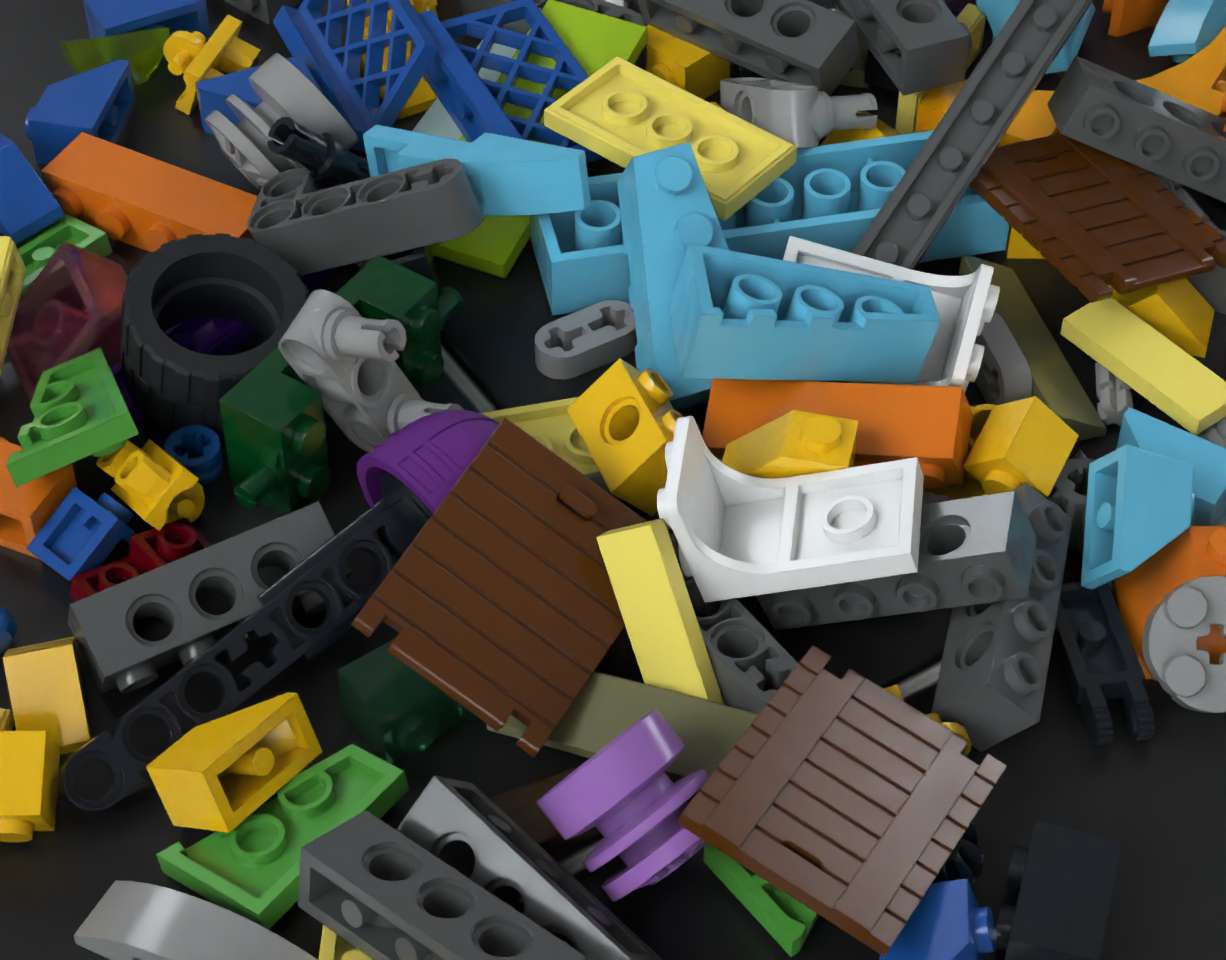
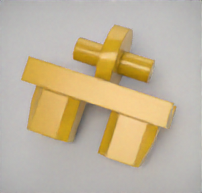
[163,14,262,115]
[96,439,205,531]

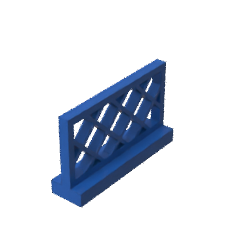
[273,0,439,153]
[410,0,604,163]

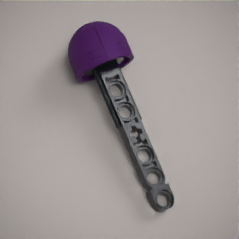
[57,410,500,812]

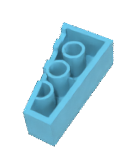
[617,142,729,411]
[669,243,940,383]

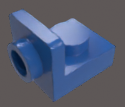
[26,487,138,583]

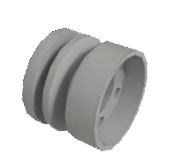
[204,53,359,190]

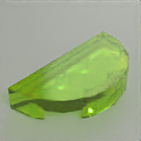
[60,27,169,86]

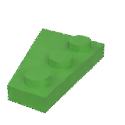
[6,347,139,487]
[156,744,409,930]

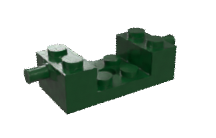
[219,255,463,516]

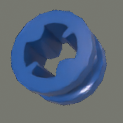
[164,425,224,486]

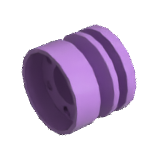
[536,708,710,902]

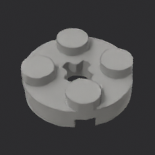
[1142,576,1226,713]

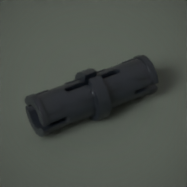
[267,117,370,185]

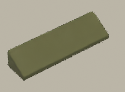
[959,256,1107,442]
[487,671,759,789]

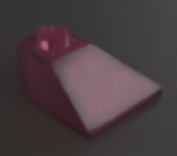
[7,241,128,403]

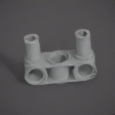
[720,77,878,148]
[278,289,464,453]

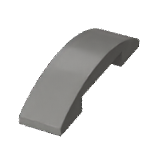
[73,880,318,960]

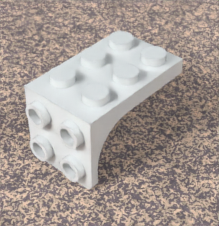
[783,236,1000,393]
[657,416,924,603]

